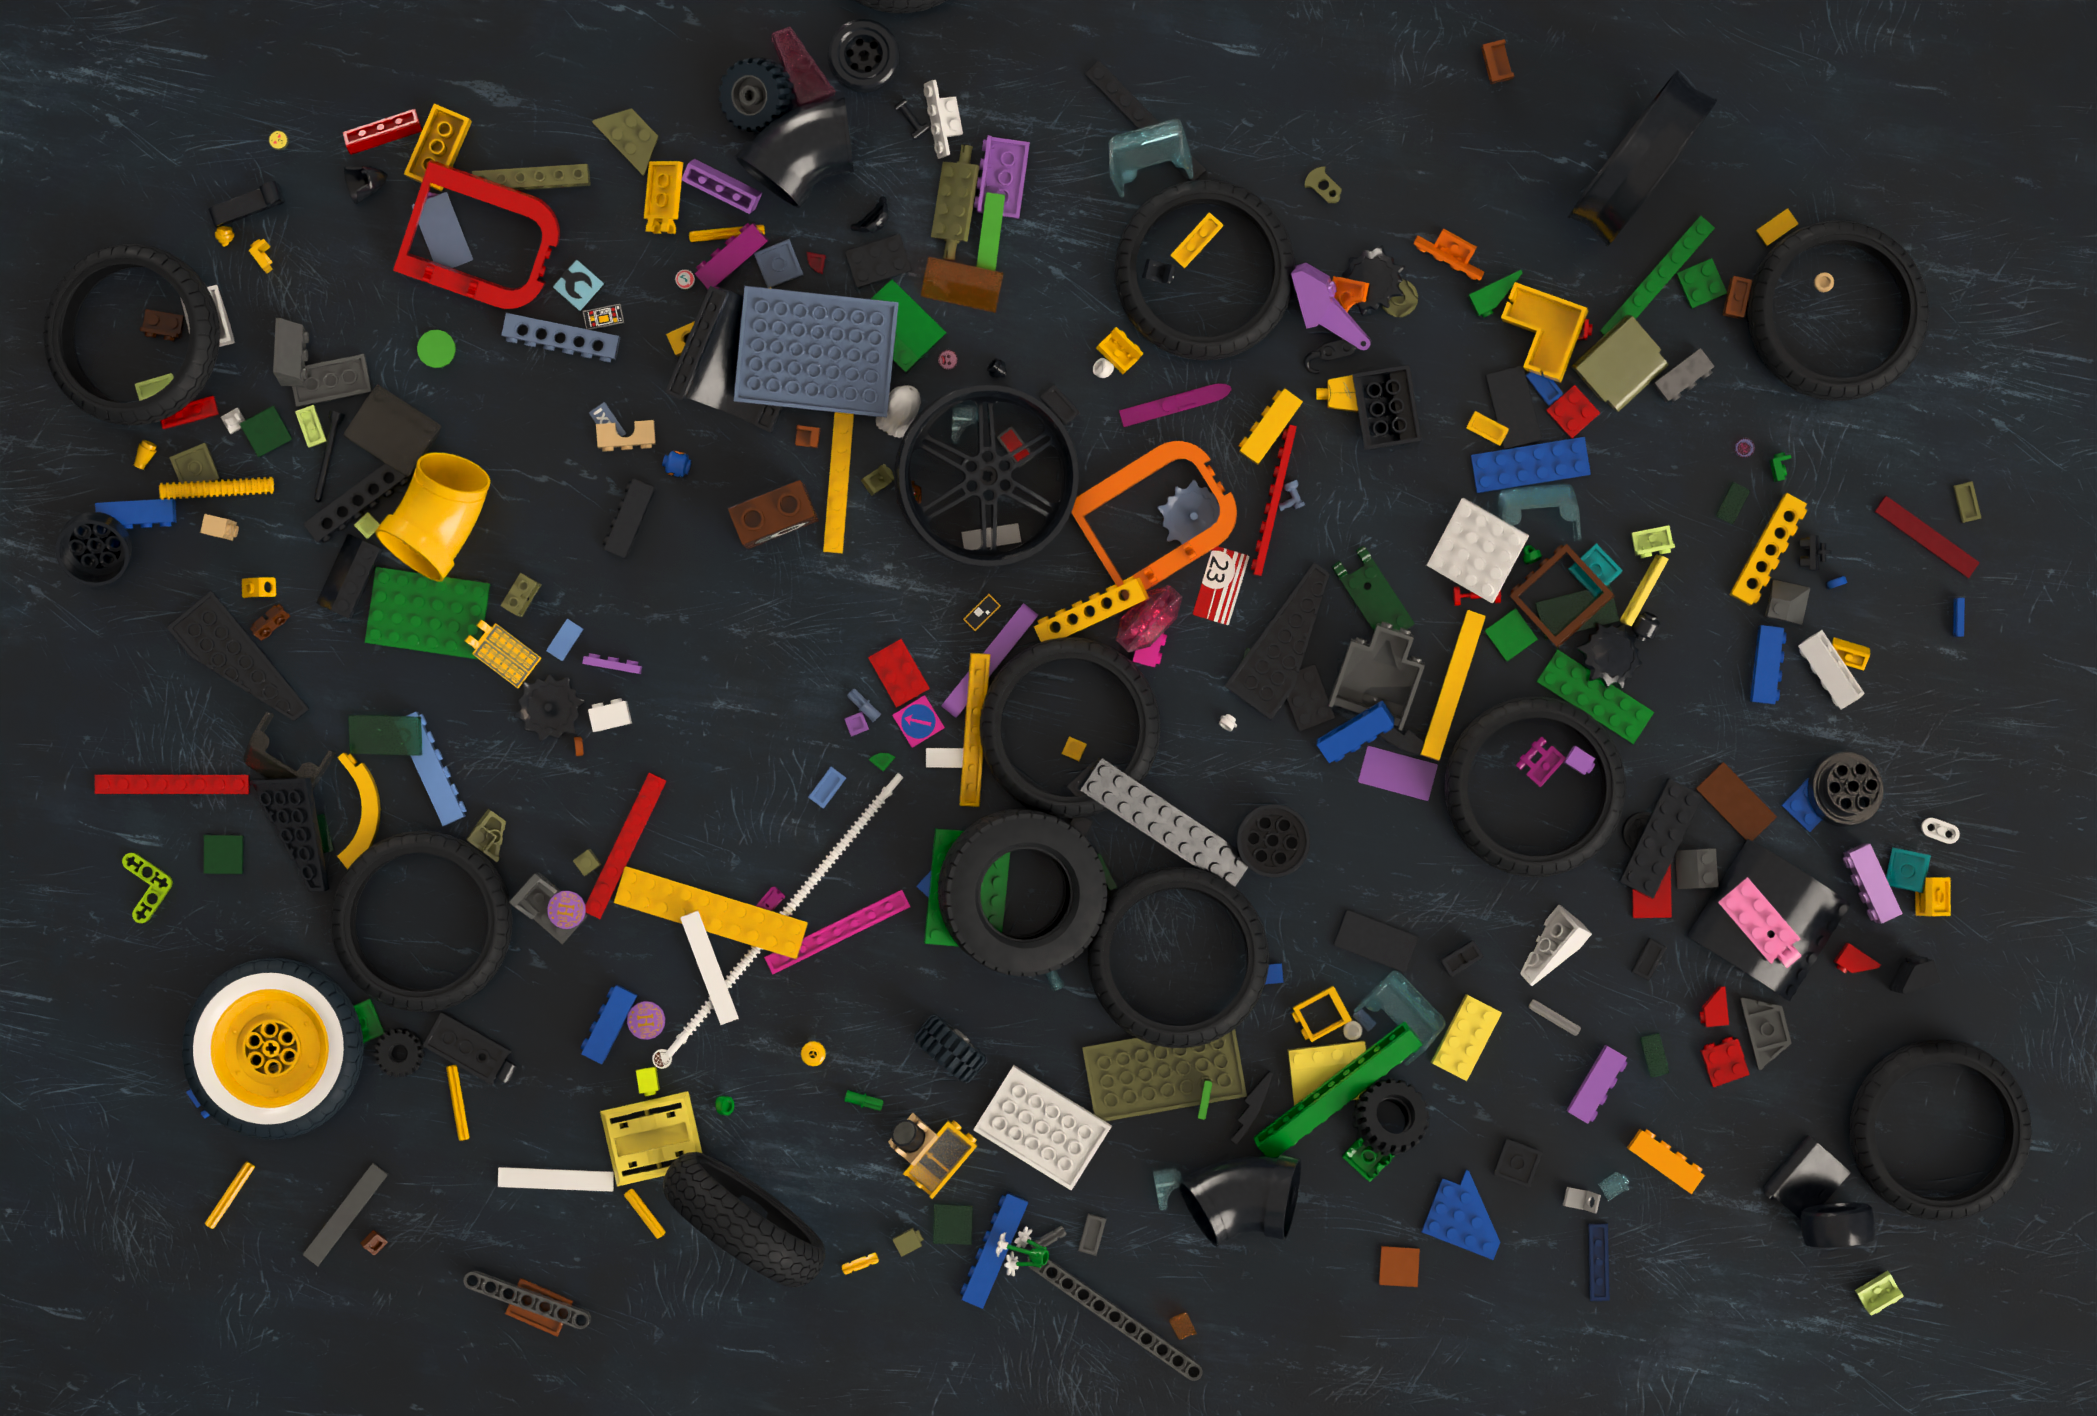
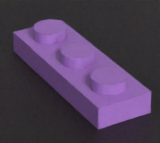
[582,653,642,674]

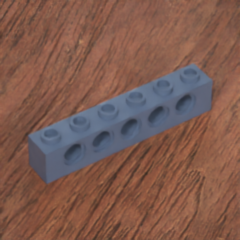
[501,313,620,362]

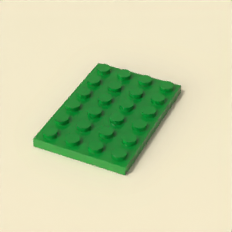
[365,567,491,660]
[924,828,1010,946]

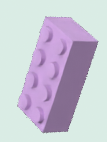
[1842,843,1902,924]

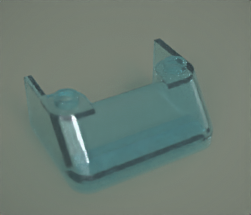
[1109,119,1193,198]
[1498,484,1582,541]
[1353,971,1446,1066]

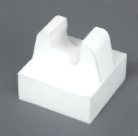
[221,408,245,434]

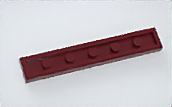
[1874,496,1980,578]

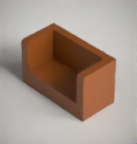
[1481,39,1514,84]
[1722,276,1752,319]

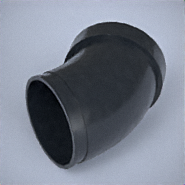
[735,97,854,208]
[1178,1155,1301,1247]

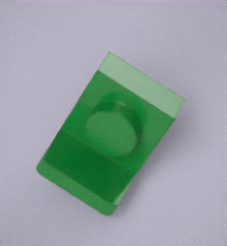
[1769,452,1792,482]

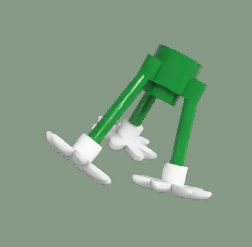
[996,1226,1049,1276]

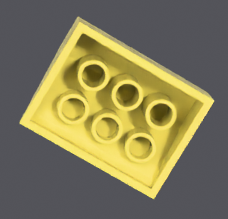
[1287,1041,1368,1106]

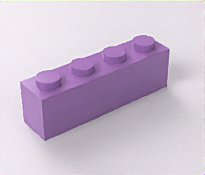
[682,159,762,214]
[1566,1045,1627,1124]

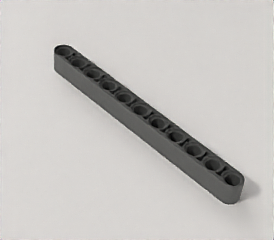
[1028,1256,1202,1381]

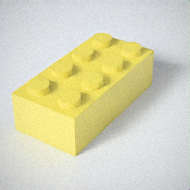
[1431,994,1502,1081]

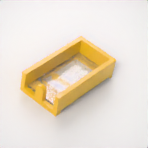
[903,1120,977,1199]

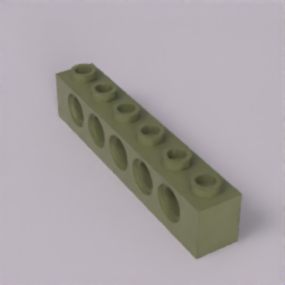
[472,164,590,190]

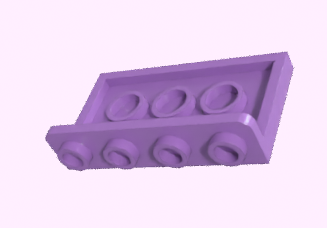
[974,135,1030,219]

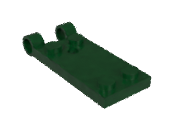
[1331,545,1415,631]

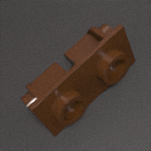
[250,604,290,641]

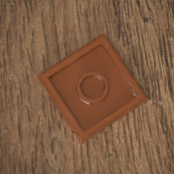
[1379,1246,1420,1287]

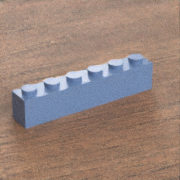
[395,712,467,826]

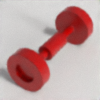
[1453,586,1501,606]

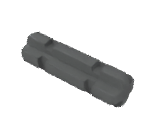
[1031,1226,1066,1249]

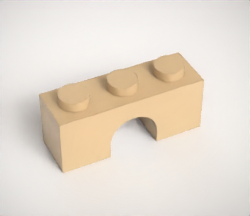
[596,420,656,452]
[200,514,239,541]

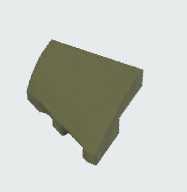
[466,808,506,862]

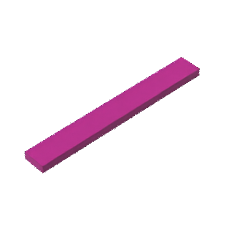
[764,890,911,974]

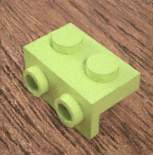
[1631,525,1675,558]
[1855,1271,1903,1315]

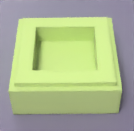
[354,512,380,539]

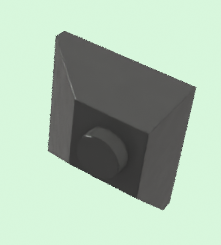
[1764,579,1810,625]

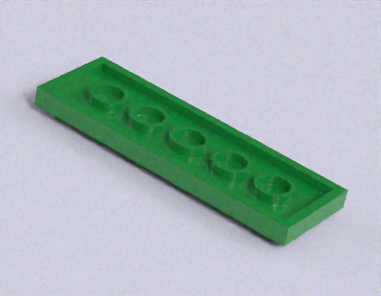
[1536,650,1654,744]

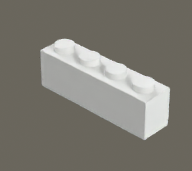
[1798,630,1865,709]

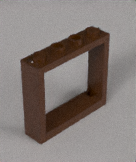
[1510,544,1614,648]

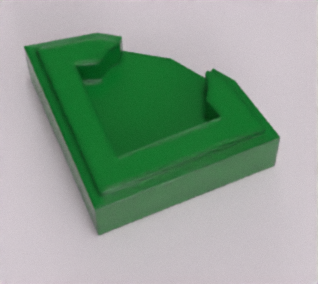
[869,753,895,772]

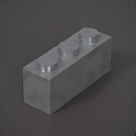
[1653,348,1715,402]

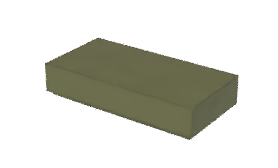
[1953,481,1981,523]

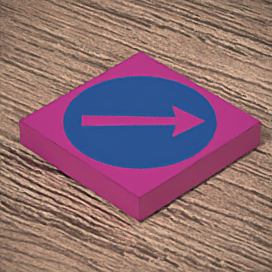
[892,695,945,748]

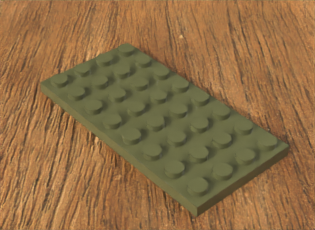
[1082,1029,1247,1121]

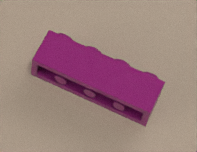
[695,223,769,289]

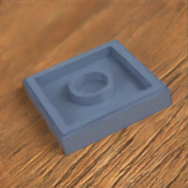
[754,239,804,288]

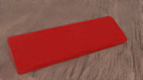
[343,109,422,154]

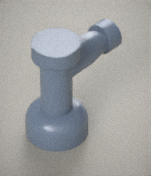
[1278,479,1305,511]

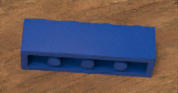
[95,499,177,529]
[1750,625,1786,705]
[1317,700,1395,763]
[581,985,638,1064]

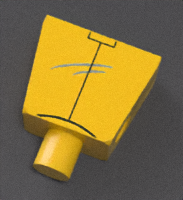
[1316,375,1358,412]

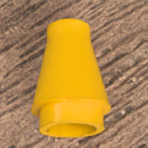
[133,440,157,470]

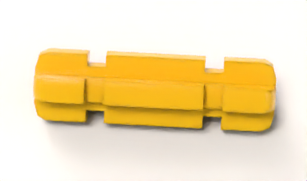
[841,1253,879,1275]

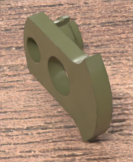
[1305,167,1342,203]

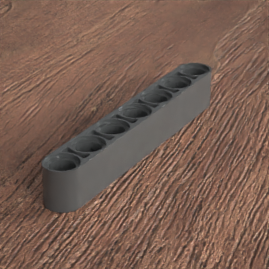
[463,1270,591,1329]

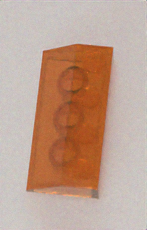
[921,257,1004,313]

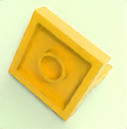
[1915,877,1951,916]

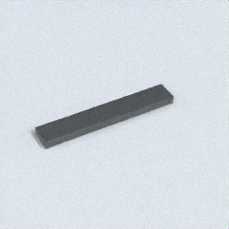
[303,1163,389,1266]

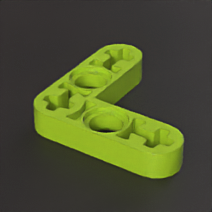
[122,853,173,923]

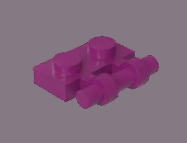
[1516,737,1566,787]

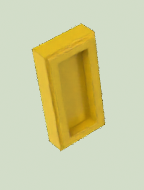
[1756,208,1799,246]
[1466,411,1509,446]

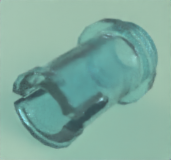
[1045,970,1065,992]

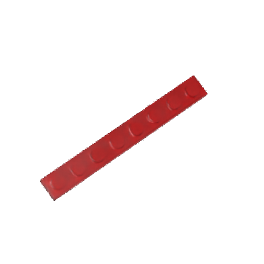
[1251,425,1297,577]
[586,773,667,919]
[95,775,250,794]

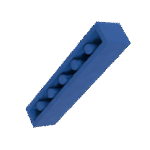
[960,1192,1028,1309]

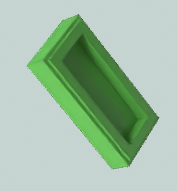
[1197,1079,1212,1120]

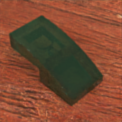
[1640,1033,1669,1078]

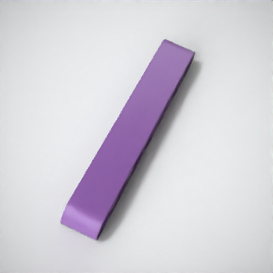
[941,603,1038,718]

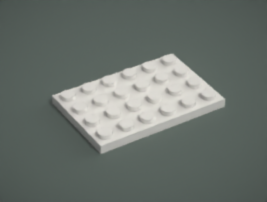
[973,1065,1112,1190]

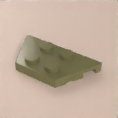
[592,108,659,176]

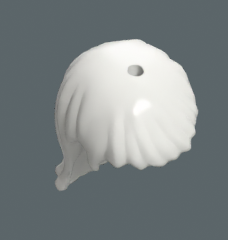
[876,385,921,438]

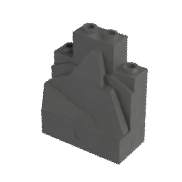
[1329,621,1425,730]

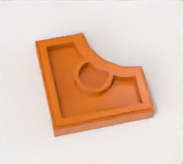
[1332,276,1369,312]

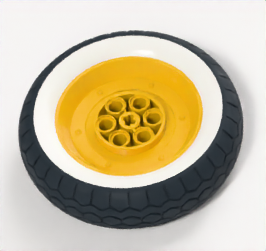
[182,958,364,1140]

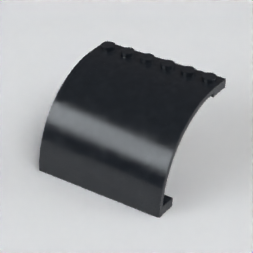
[665,286,783,433]
[1687,839,1850,1001]

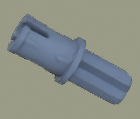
[847,689,881,722]

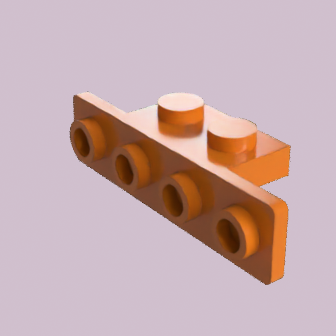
[1413,228,1484,280]

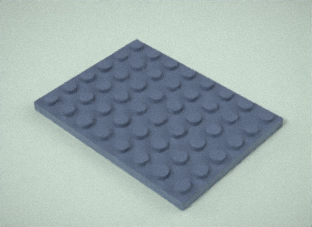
[734,286,899,418]

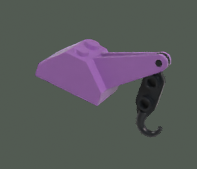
[1291,263,1371,374]

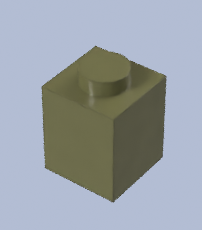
[573,849,601,876]
[893,1227,924,1257]

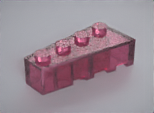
[771,27,836,107]

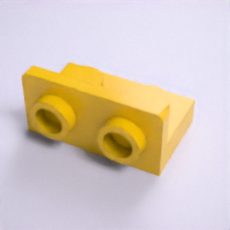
[249,239,273,273]

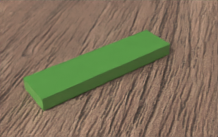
[976,192,1005,271]

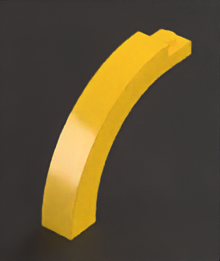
[337,753,381,869]

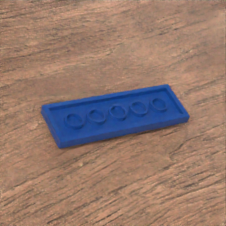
[1471,437,1591,493]

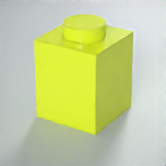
[636,1067,660,1096]

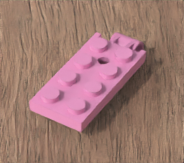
[1718,877,1801,968]

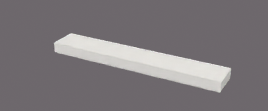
[680,911,739,1025]
[498,1167,614,1191]

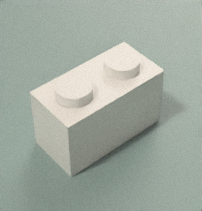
[588,698,632,732]

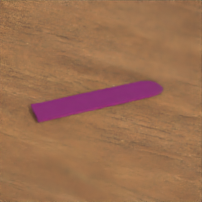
[1119,384,1231,427]

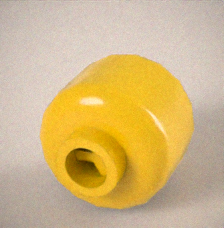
[801,1041,826,1066]

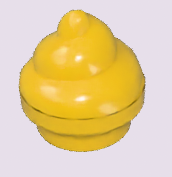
[215,226,234,247]

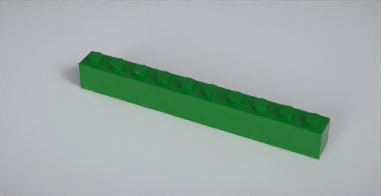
[1253,1021,1423,1158]

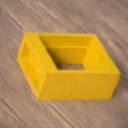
[1291,986,1352,1042]

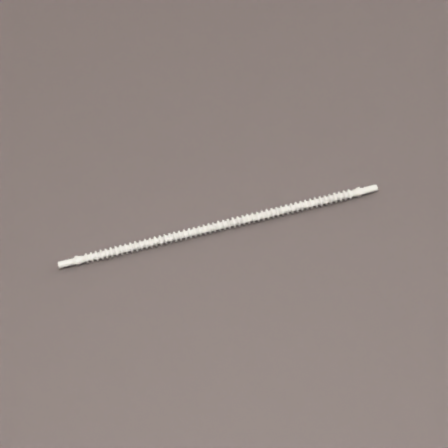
[665,773,904,1057]

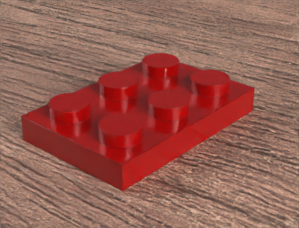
[868,639,930,708]

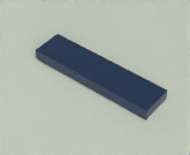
[1588,1223,1610,1301]

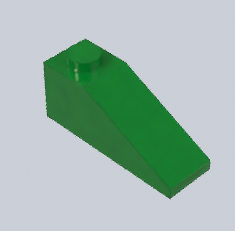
[1467,270,1522,318]

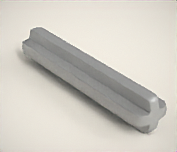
[1528,1000,1581,1036]

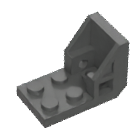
[509,873,588,944]

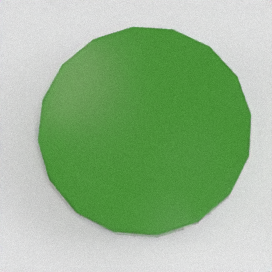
[417,330,456,368]

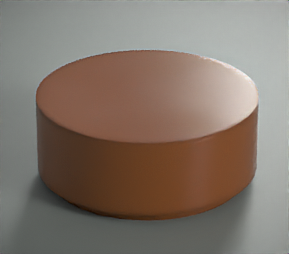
[574,737,584,756]

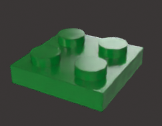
[1676,258,1727,309]

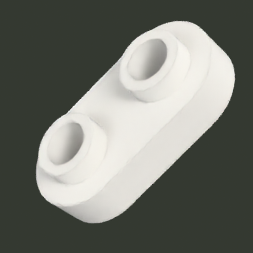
[1921,818,1960,844]

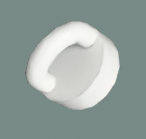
[1093,358,1114,378]

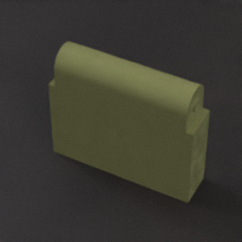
[1571,315,1669,412]

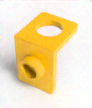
[242,577,276,598]

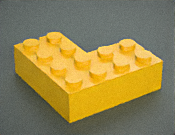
[1501,282,1588,383]

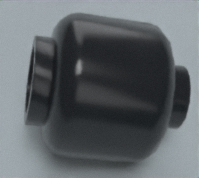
[1632,612,1660,642]

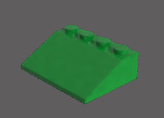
[871,280,946,374]

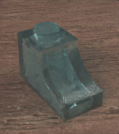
[951,404,977,444]
[1153,1167,1182,1210]

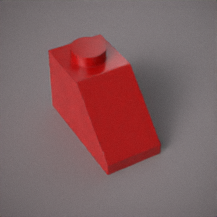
[1833,943,1881,974]
[1699,986,1729,1027]

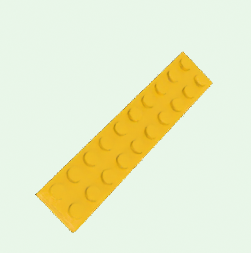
[614,866,808,959]

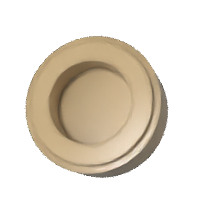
[1814,272,1834,292]

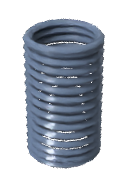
[1353,1008,1376,1031]

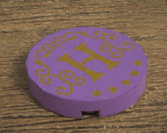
[547,891,586,929]
[627,1001,666,1040]

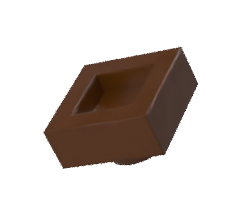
[360,1230,388,1256]

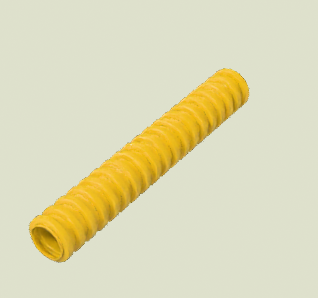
[159,477,274,500]

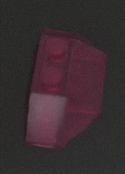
[1116,585,1182,652]

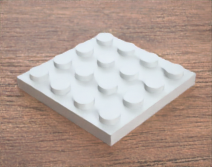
[1427,498,1529,603]

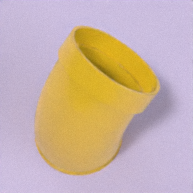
[375,453,490,582]

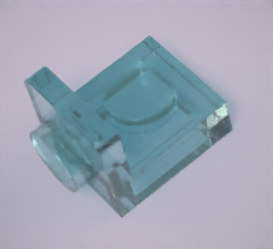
[1598,1172,1629,1201]

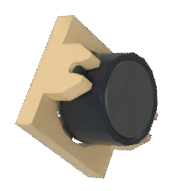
[888,1113,939,1166]

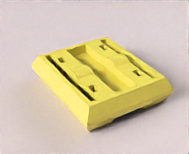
[600,1091,703,1186]

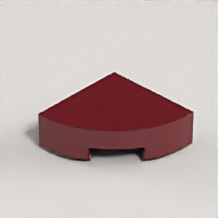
[807,252,826,275]

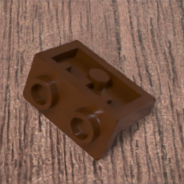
[140,309,185,341]

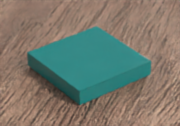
[1568,543,1623,598]
[1886,847,1931,893]

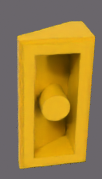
[1832,637,1870,671]

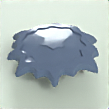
[1157,480,1220,545]

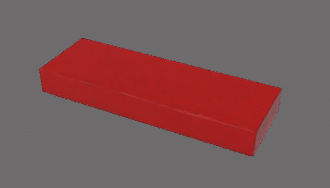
[161,396,219,429]

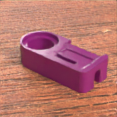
[756,886,785,911]

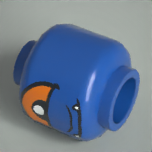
[662,450,692,478]

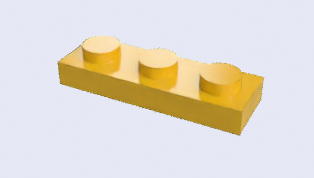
[1170,212,1224,269]

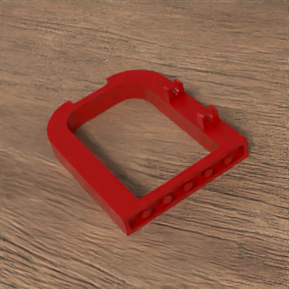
[393,160,560,309]

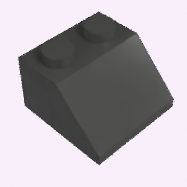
[1675,848,1718,889]

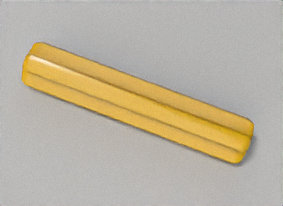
[624,1189,666,1239]

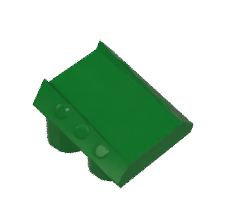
[1342,1138,1395,1182]

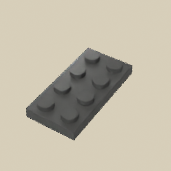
[292,354,372,407]

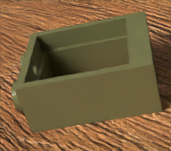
[501,573,542,617]

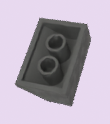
[273,318,309,386]

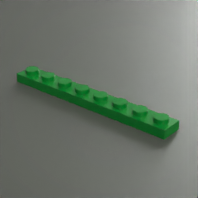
[1599,215,1715,335]

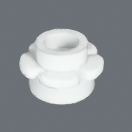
[1219,714,1237,731]

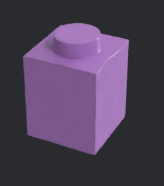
[1563,746,1595,775]

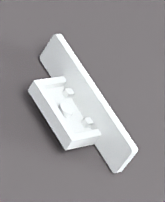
[924,80,963,159]

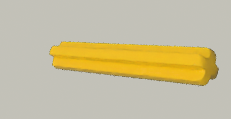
[689,225,765,242]
[446,1065,469,1141]
[205,1161,255,1229]

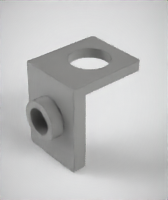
[1563,1187,1601,1213]

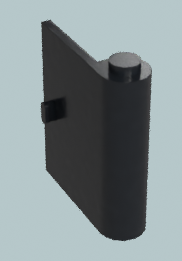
[1763,1135,1851,1220]

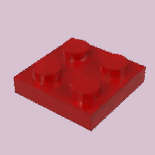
[1546,385,1600,439]

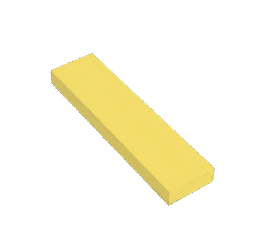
[1620,555,1669,626]

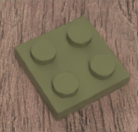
[169,443,221,484]

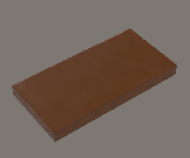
[1695,762,1777,841]

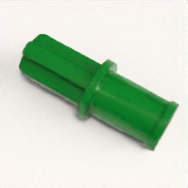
[844,1090,883,1111]

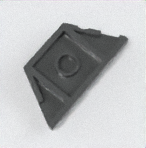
[1740,997,1792,1070]

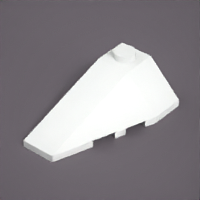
[1520,905,1592,986]

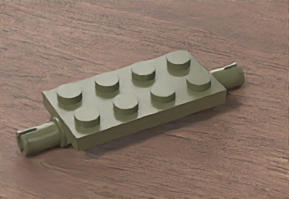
[931,145,980,260]

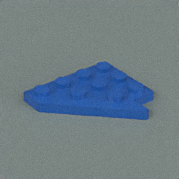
[1421,1170,1500,1260]

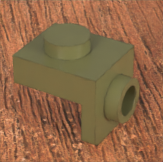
[861,464,894,496]

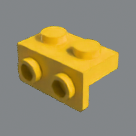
[1096,327,1143,374]

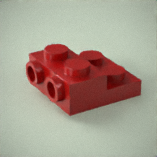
[1700,1036,1750,1087]

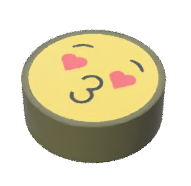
[269,130,289,150]

